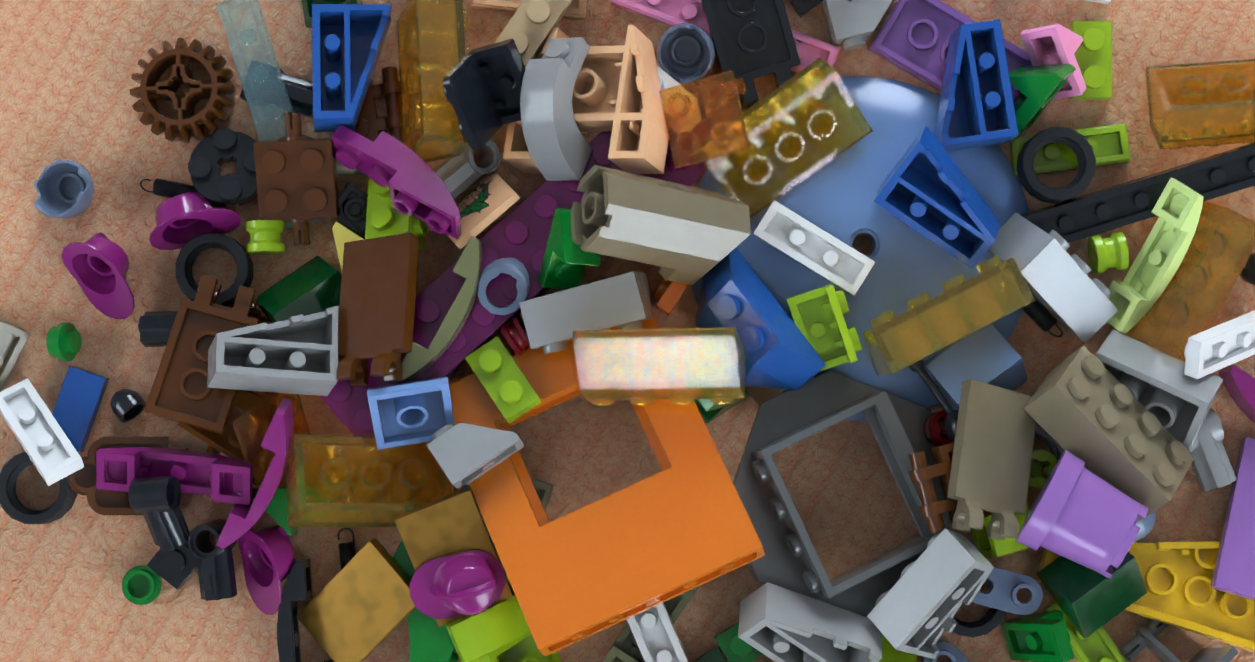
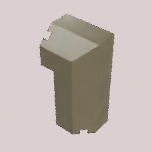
[571,165,751,285]

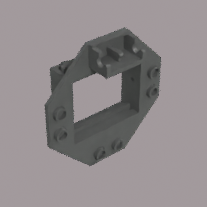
[733,371,951,617]

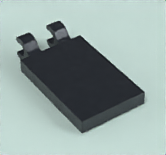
[701,0,801,110]

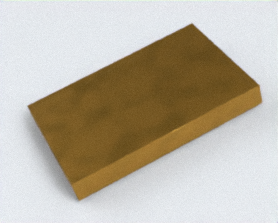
[394,487,513,627]
[296,538,416,662]

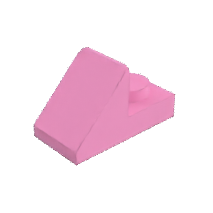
[1020,24,1087,100]

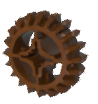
[130,38,236,143]

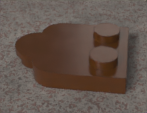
[67,436,169,515]

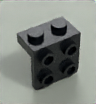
[443,38,526,150]

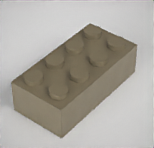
[1024,346,1194,522]

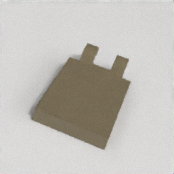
[947,379,1036,541]

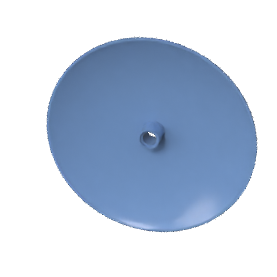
[692,76,1029,421]

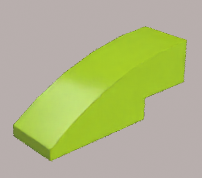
[446,590,530,662]

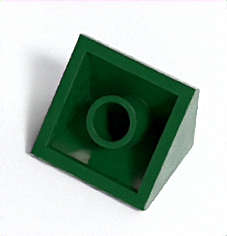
[257,255,342,323]
[1036,552,1148,639]

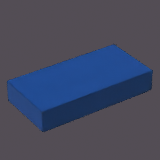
[52,366,109,452]

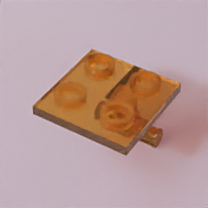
[659,71,750,168]
[232,390,313,486]

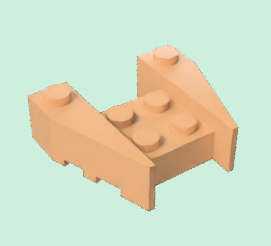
[503,25,669,174]

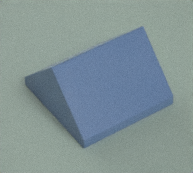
[924,318,1028,410]
[367,376,455,450]

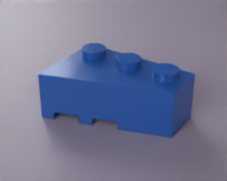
[312,4,392,132]
[934,19,1019,151]
[874,126,1000,269]

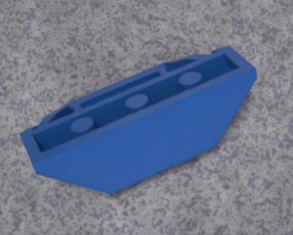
[695,248,826,390]

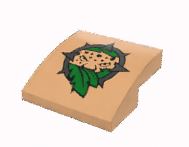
[447,171,520,250]

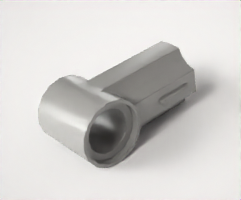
[434,139,501,199]
[1189,408,1237,492]

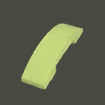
[1107,177,1204,334]

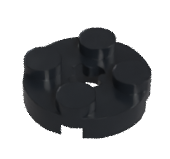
[188,128,258,208]

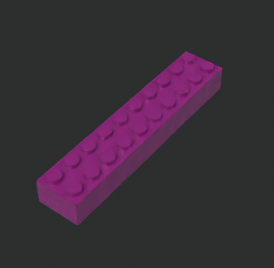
[319,131,651,448]

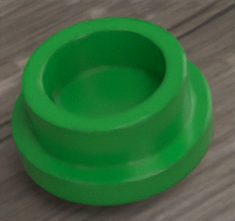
[46,323,82,361]
[122,565,162,605]

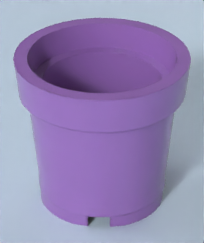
[1015,449,1149,579]

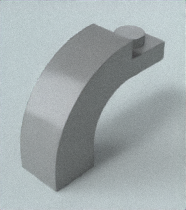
[520,37,593,181]

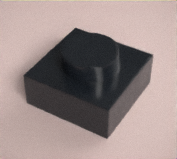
[147,544,197,589]

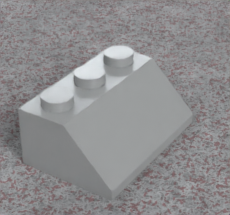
[519,271,652,354]
[1096,329,1223,452]

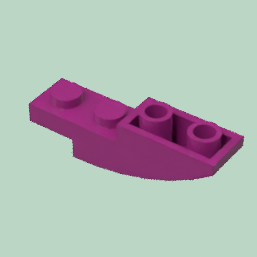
[332,125,462,239]

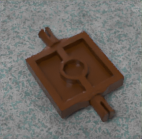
[253,112,340,246]

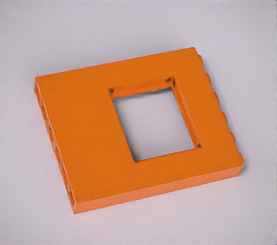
[448,310,765,656]

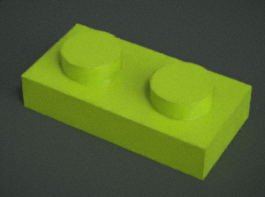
[1070,21,1112,100]
[465,336,541,424]

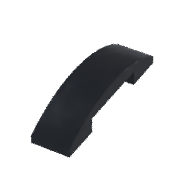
[277,559,313,662]

